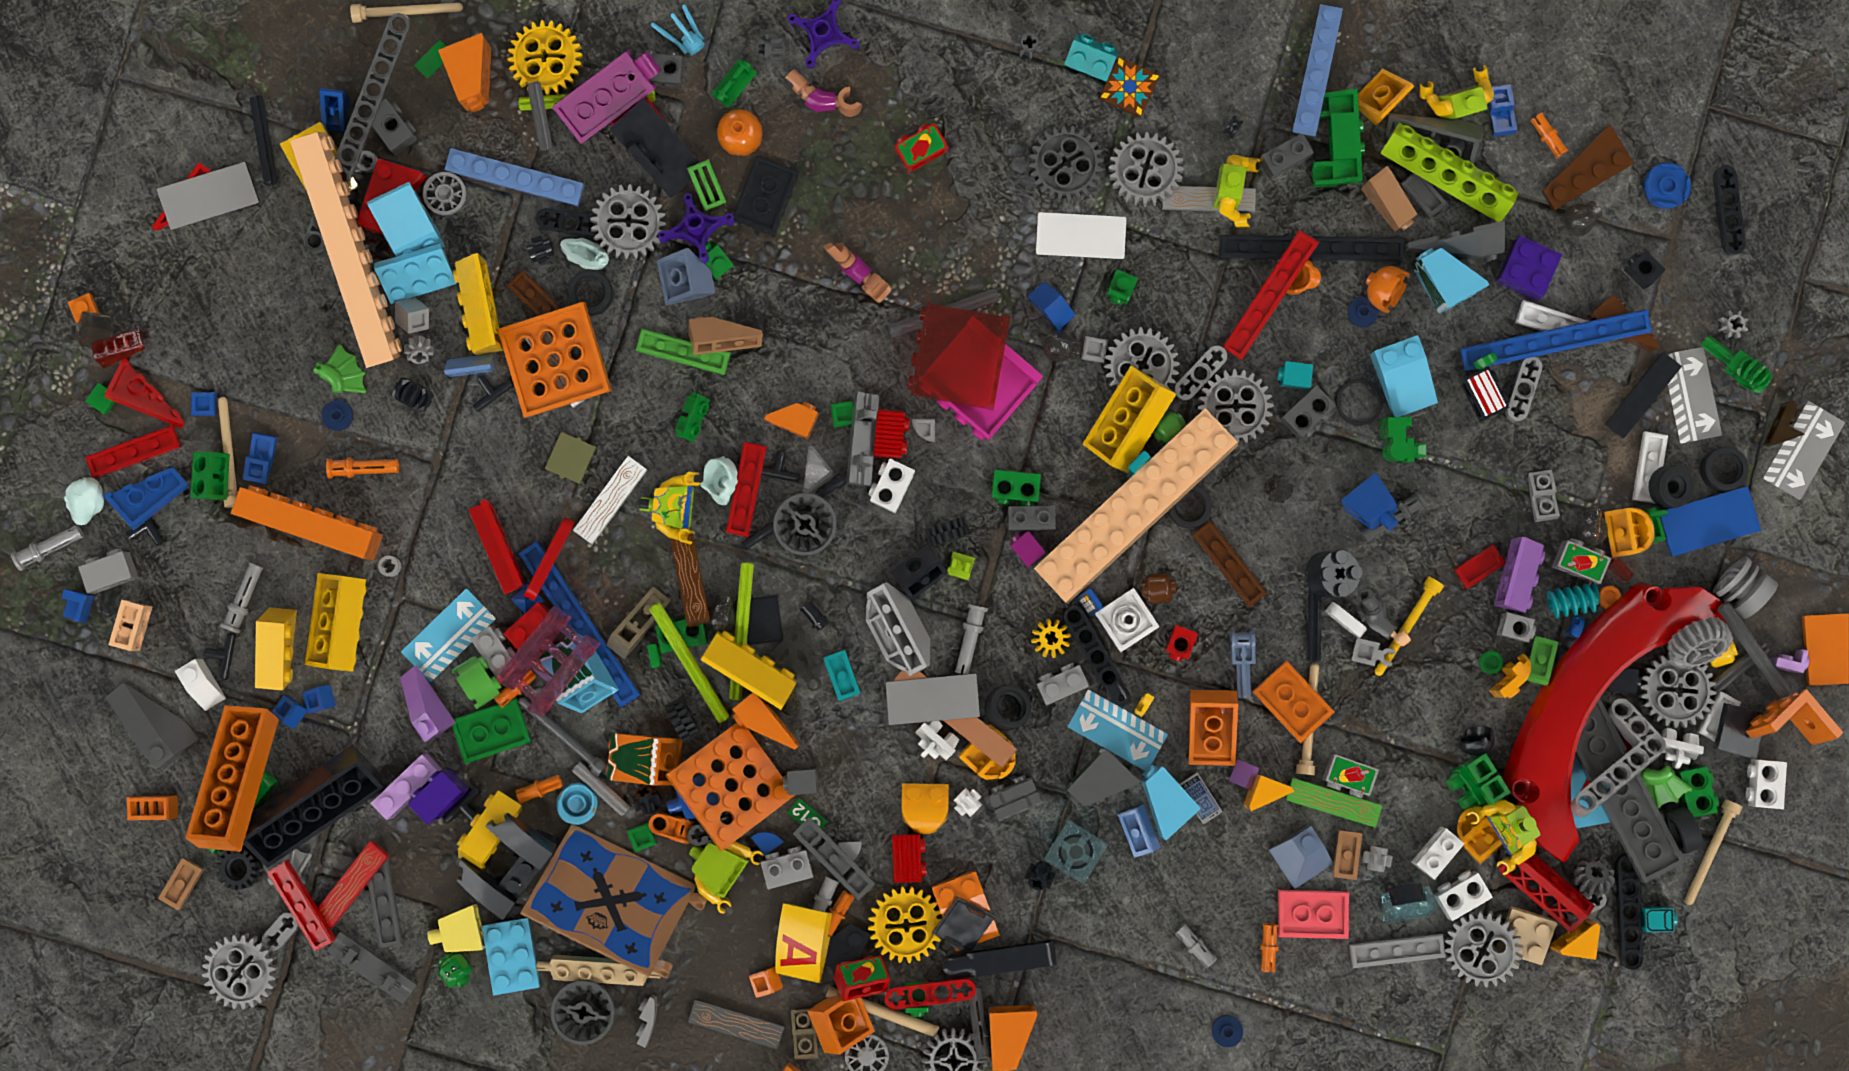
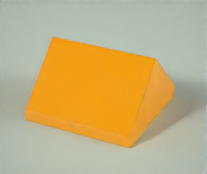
[1358,69,1414,126]
[1244,774,1294,811]
[1549,918,1600,960]

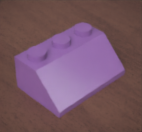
[1493,537,1545,613]

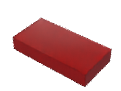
[1453,544,1506,589]

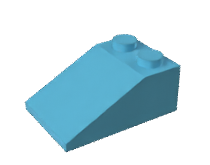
[367,182,445,257]
[1370,335,1438,417]

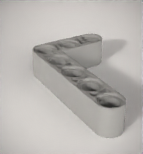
[1571,699,1666,817]

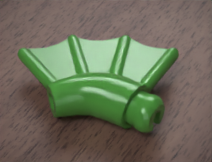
[313,344,367,393]
[1639,765,1692,808]

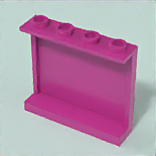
[918,316,1043,441]

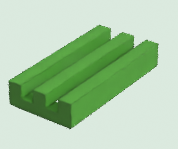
[687,159,726,211]

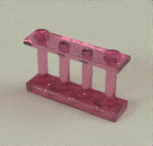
[496,605,601,717]

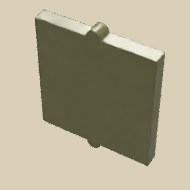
[545,432,596,484]

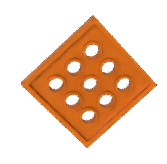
[497,302,612,418]
[665,722,795,851]

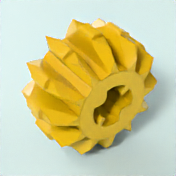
[1031,619,1071,658]

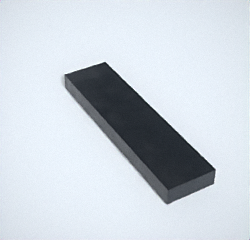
[1604,352,1682,439]

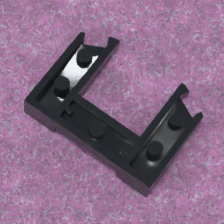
[457,813,557,920]

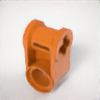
[649,812,696,844]

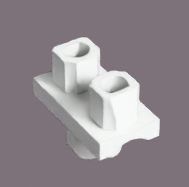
[915,721,959,760]
[1654,728,1704,769]

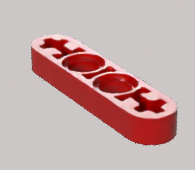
[524,517,575,601]
[885,978,976,1009]

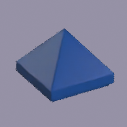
[511,583,544,614]

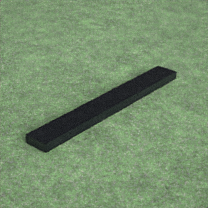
[1219,235,1405,262]

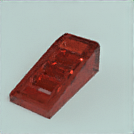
[91,330,145,369]

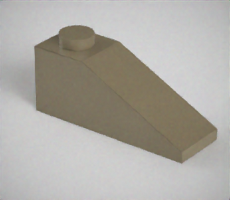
[606,587,671,659]

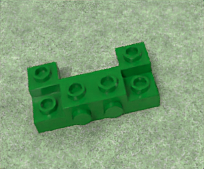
[1312,89,1365,188]

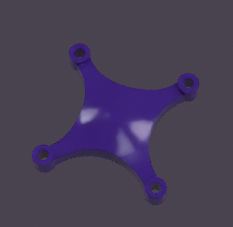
[788,0,860,69]
[658,193,735,263]

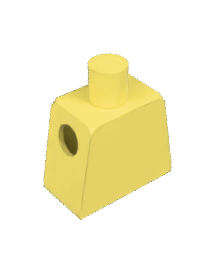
[428,904,485,952]

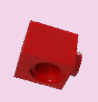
[1164,625,1198,662]

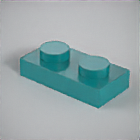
[823,650,861,701]

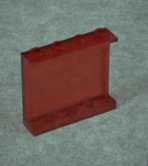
[907,301,1010,410]

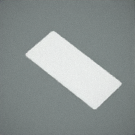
[1036,212,1126,259]

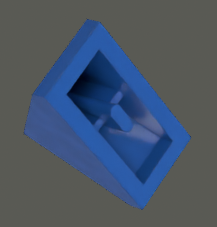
[319,88,351,133]
[1027,282,1075,331]

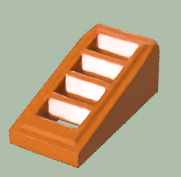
[127,795,178,820]

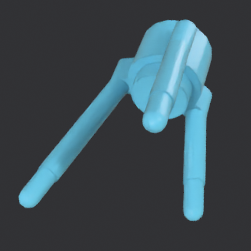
[651,4,705,56]

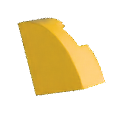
[1134,693,1154,717]

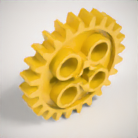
[507,20,583,95]
[868,886,941,963]

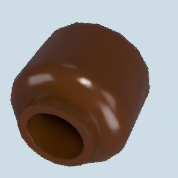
[1142,572,1177,604]

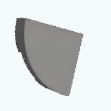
[912,419,935,442]
[838,841,862,860]

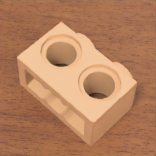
[109,600,153,651]

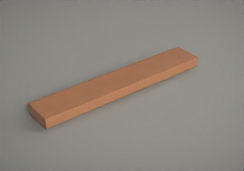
[894,670,1017,768]

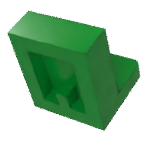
[1106,269,1138,306]

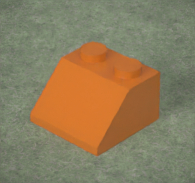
[807,995,875,1055]

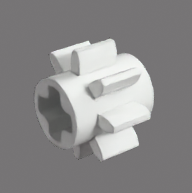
[954,788,982,817]

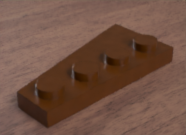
[1541,124,1634,211]

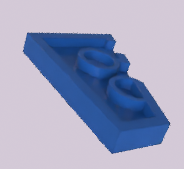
[103,467,189,530]

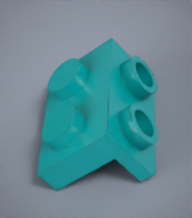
[1064,34,1119,82]

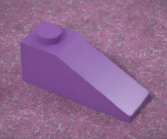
[400,665,455,742]

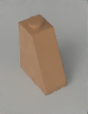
[1361,166,1417,232]

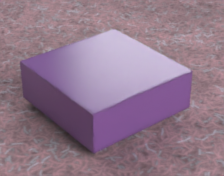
[1229,760,1259,790]

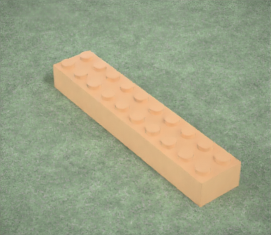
[290,132,402,368]
[1034,408,1238,604]

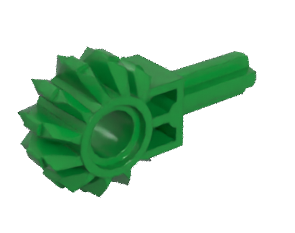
[1701,336,1773,393]

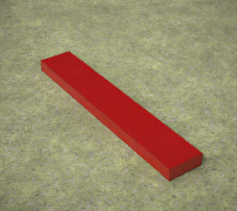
[1223,229,1319,360]

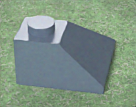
[657,248,715,305]
[1268,824,1333,889]

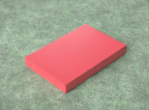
[1277,889,1349,939]

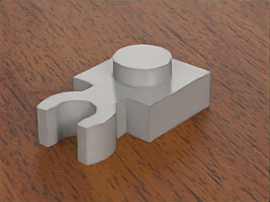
[1352,638,1395,667]

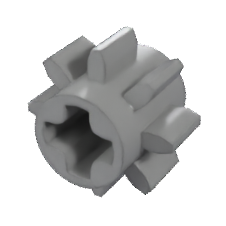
[1718,310,1748,339]
[404,335,434,364]
[1362,846,1393,872]

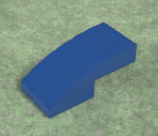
[1488,84,1517,137]
[243,432,278,484]

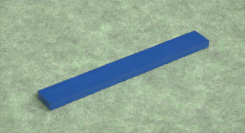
[1460,309,1652,371]
[518,541,641,708]

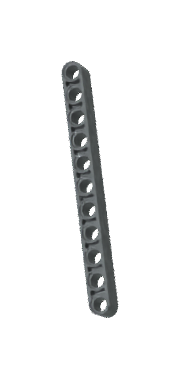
[304,13,411,252]

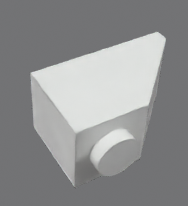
[175,659,226,711]

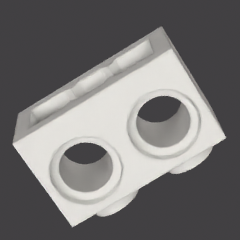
[868,459,915,514]
[1746,759,1787,809]
[1411,827,1464,880]
[1433,870,1493,921]

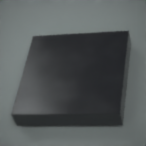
[1713,703,1764,759]

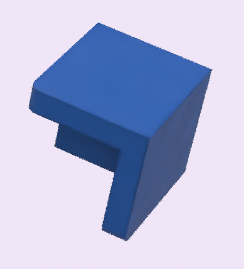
[62,589,94,623]

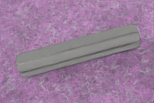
[572,762,630,816]

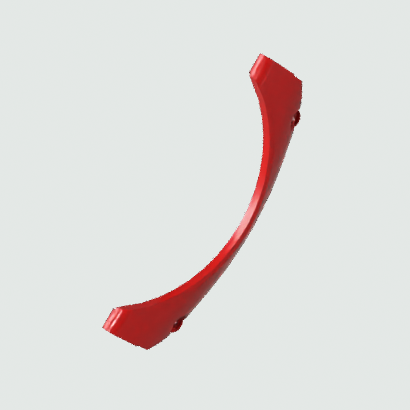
[1502,582,1728,863]

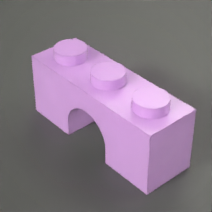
[371,753,443,820]

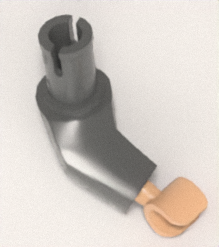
[1357,588,1411,646]

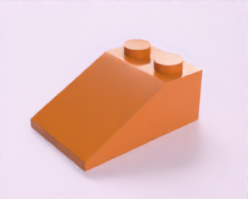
[1188,690,1238,766]
[732,693,801,750]
[932,869,1000,952]

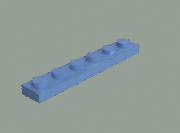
[1293,4,1343,136]
[445,148,585,207]

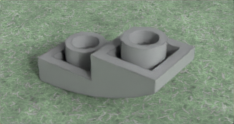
[1528,470,1560,522]
[636,994,657,1048]

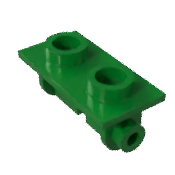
[711,59,757,108]
[675,392,710,443]

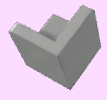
[395,297,429,334]

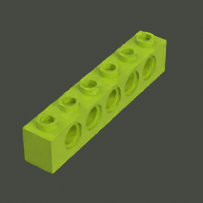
[1380,123,1519,222]

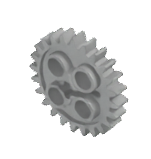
[1109,132,1184,207]
[590,184,666,260]
[1104,327,1180,388]
[1197,369,1274,443]
[1638,653,1717,728]
[1445,910,1523,988]
[202,932,279,1010]

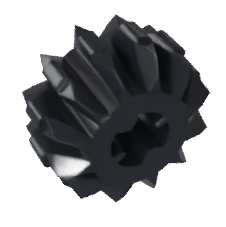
[392,377,434,412]

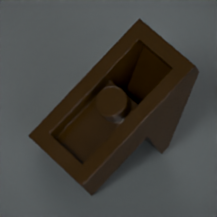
[1763,401,1805,447]

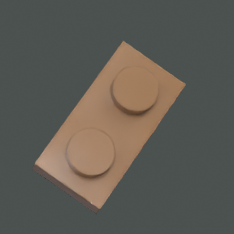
[1332,830,1362,880]
[158,857,204,910]

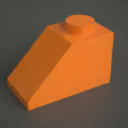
[765,402,819,440]

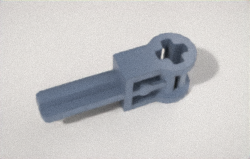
[1230,630,1256,698]

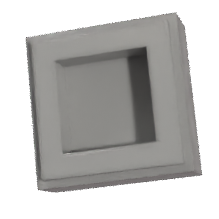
[1081,336,1108,363]

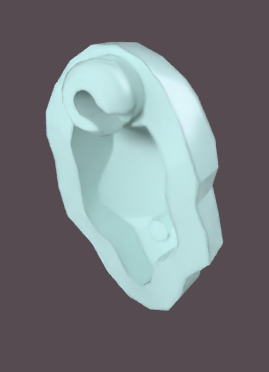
[560,238,609,270]

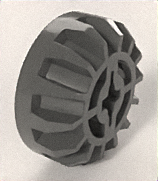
[772,491,837,555]
[551,980,616,1045]

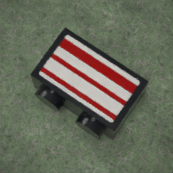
[1459,366,1510,422]

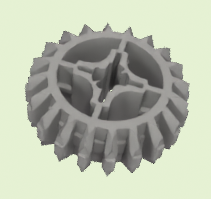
[1667,617,1733,669]
[922,1027,985,1071]

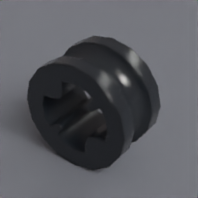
[1223,115,1244,139]

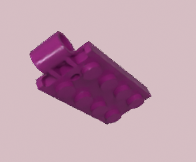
[552,49,662,144]

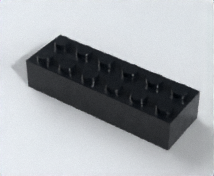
[243,744,385,868]

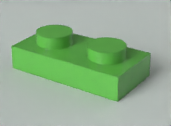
[1526,636,1559,686]

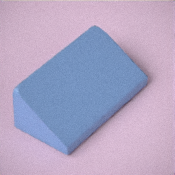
[444,354,495,377]
[1118,804,1160,858]

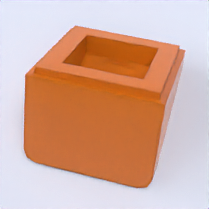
[749,966,783,998]

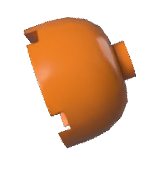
[717,109,763,156]
[1366,266,1410,313]

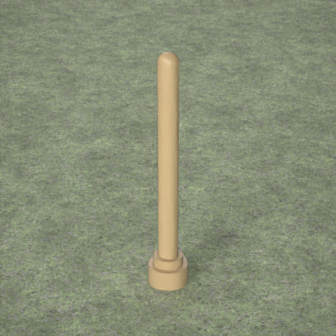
[350,3,463,23]
[218,397,238,508]
[1296,663,1319,775]
[1684,799,1743,905]

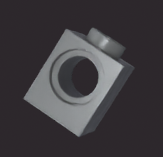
[1497,612,1536,642]

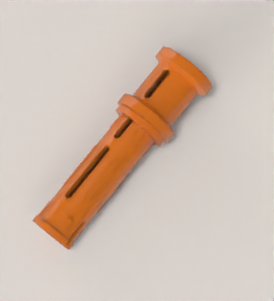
[326,457,399,479]

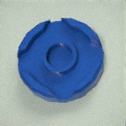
[1643,163,1691,209]

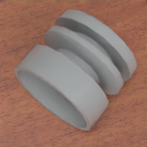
[1713,556,1778,619]

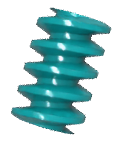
[1546,583,1599,619]

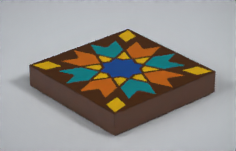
[1099,56,1160,118]

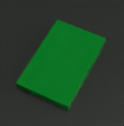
[452,698,532,764]

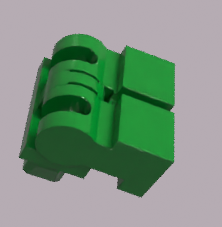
[1379,417,1426,463]
[1445,753,1511,809]

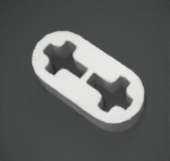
[1325,602,1367,638]

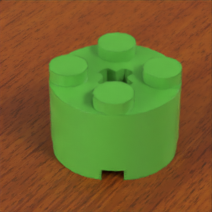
[451,655,502,709]

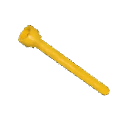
[1374,576,1444,676]

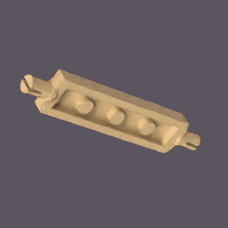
[536,955,661,986]

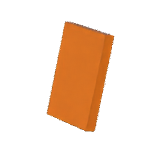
[1802,613,1849,686]
[1253,660,1335,744]

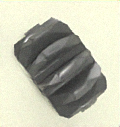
[1573,857,1615,898]

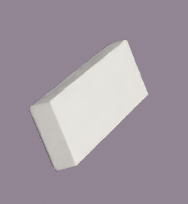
[1515,300,1588,331]
[1632,431,1668,504]

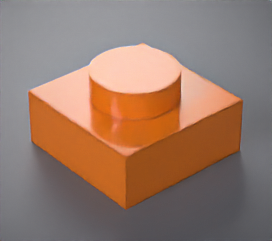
[68,293,100,324]

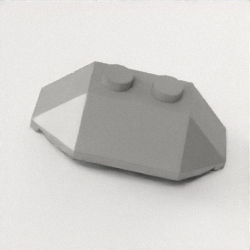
[866,582,930,675]

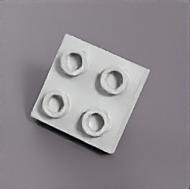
[1095,588,1159,652]

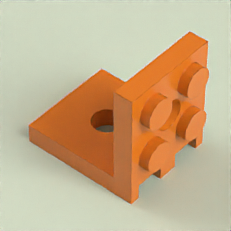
[1746,689,1844,745]

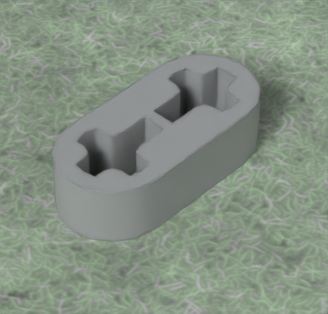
[262,911,299,951]

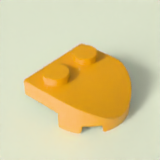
[1604,508,1654,558]
[1489,654,1531,699]
[958,722,1016,780]
[902,783,949,834]
[1457,806,1503,865]

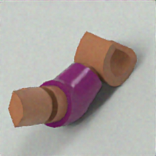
[785,69,862,117]
[823,243,892,303]

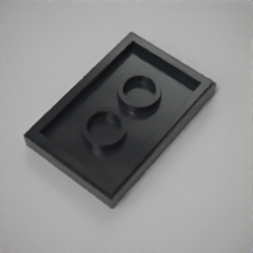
[733,155,800,237]

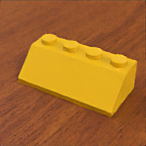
[453,253,503,356]
[1083,366,1176,473]
[304,573,366,672]
[700,631,797,710]

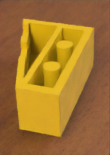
[255,607,297,690]
[457,791,522,870]

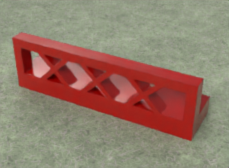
[468,499,527,595]
[1498,854,1595,933]

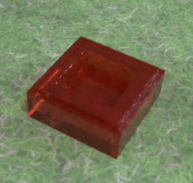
[1608,558,1634,582]

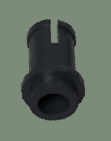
[800,601,829,631]

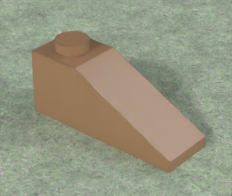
[688,317,763,355]

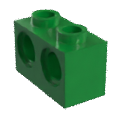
[190,452,230,500]
[991,470,1041,506]
[655,615,709,654]
[1674,766,1719,817]

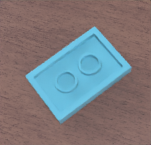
[374,243,457,304]
[482,917,541,996]

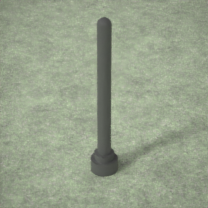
[518,697,608,777]

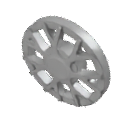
[423,172,467,215]
[845,1034,889,1071]

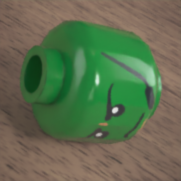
[437,952,472,988]

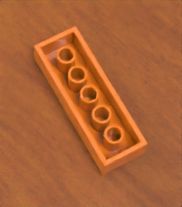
[231,485,383,561]
[185,705,279,852]

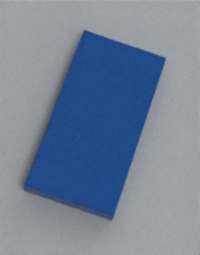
[1660,486,1761,557]

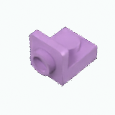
[1770,649,1810,674]

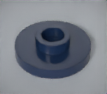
[1347,296,1379,328]
[322,400,353,431]
[1211,1015,1243,1047]

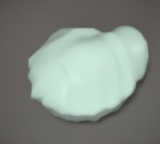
[700,456,738,505]
[64,477,104,525]

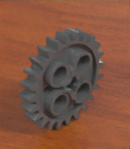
[1029,126,1104,202]

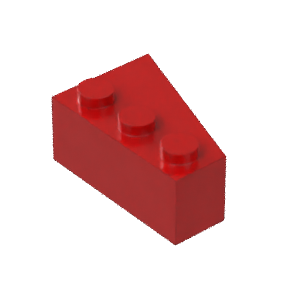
[357,158,427,235]

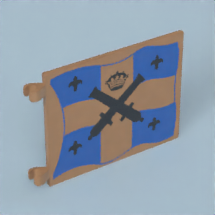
[520,824,707,978]

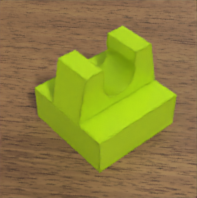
[947,552,975,580]

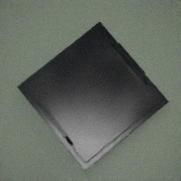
[732,595,783,645]
[932,897,996,951]

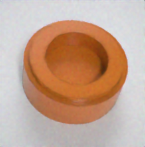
[1598,586,1621,609]

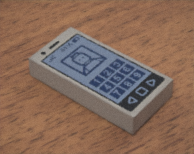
[1179,772,1223,824]

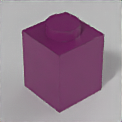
[1010,531,1046,568]

